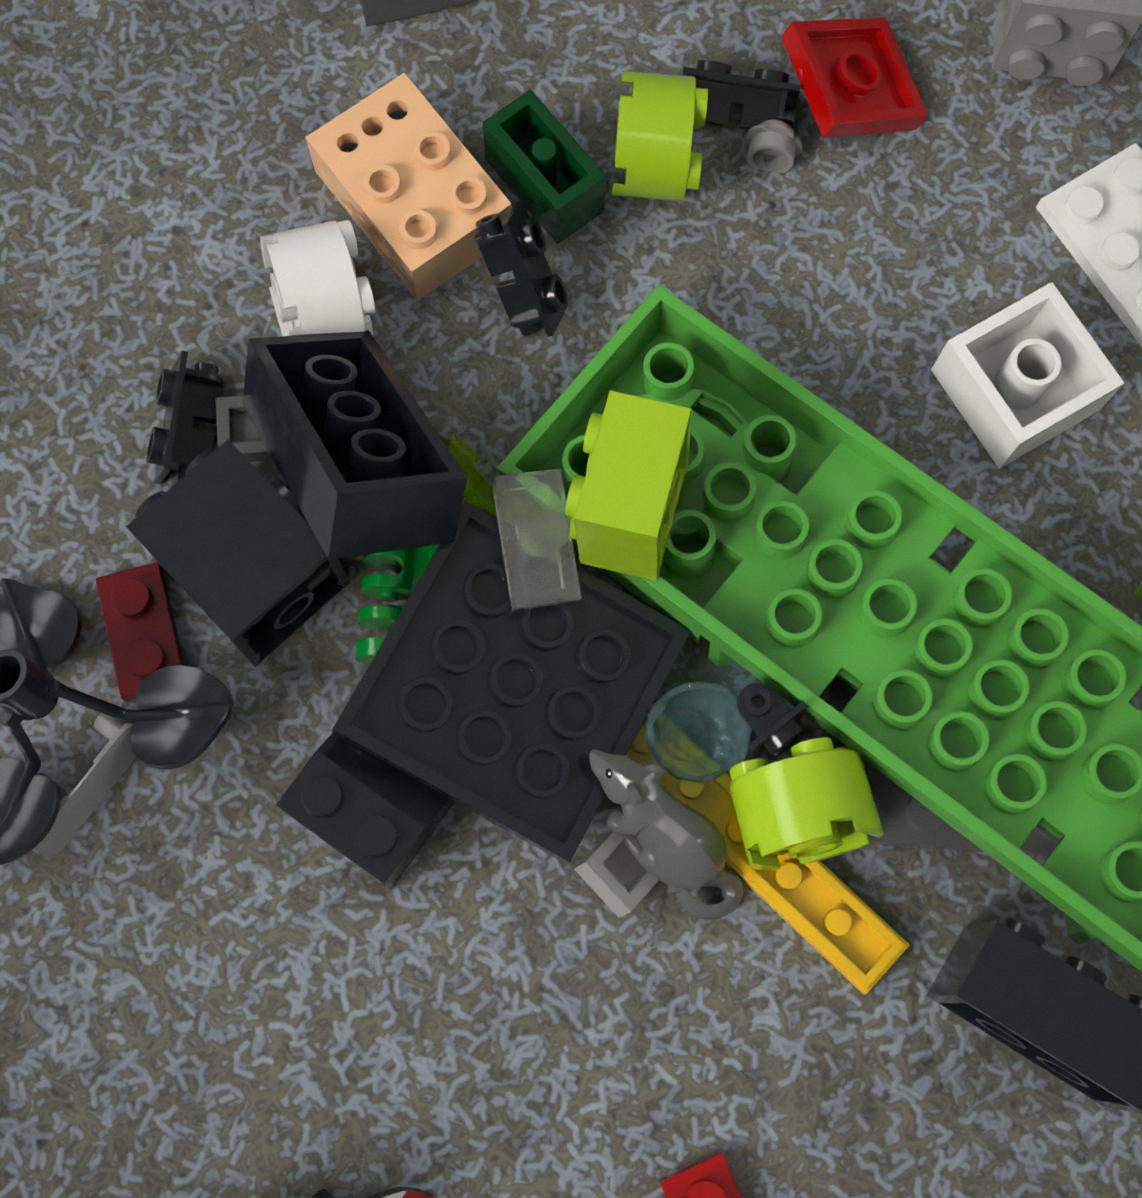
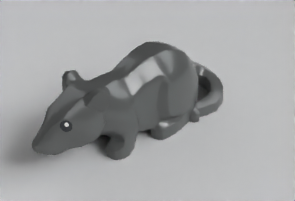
[589,749,744,920]

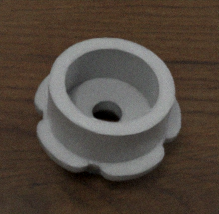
[745,120,803,173]

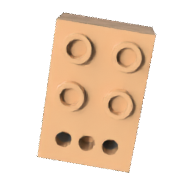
[305,73,512,301]

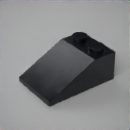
[275,733,455,889]

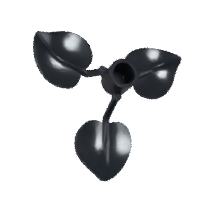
[0,578,234,865]

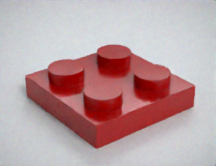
[781,17,929,138]

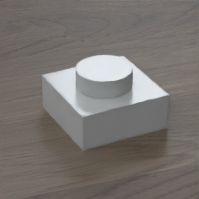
[574,830,659,918]

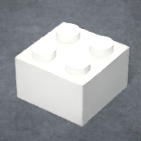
[931,282,1124,469]

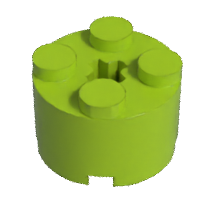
[612,71,708,202]
[729,737,884,870]

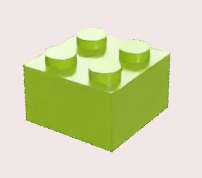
[565,390,692,581]

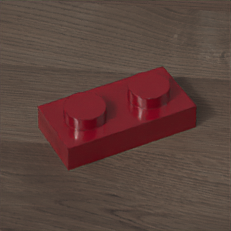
[95,562,184,702]

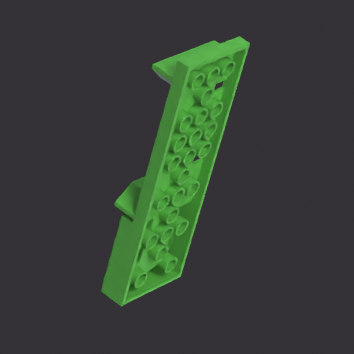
[497,284,1142,972]

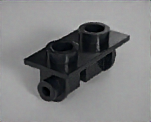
[683,60,801,130]
[474,200,568,337]
[146,350,224,484]
[735,683,807,762]

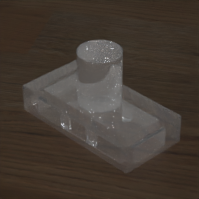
[492,468,582,611]

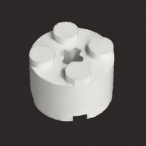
[260,220,375,336]

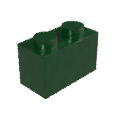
[482,89,606,244]

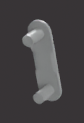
[35,713,136,857]

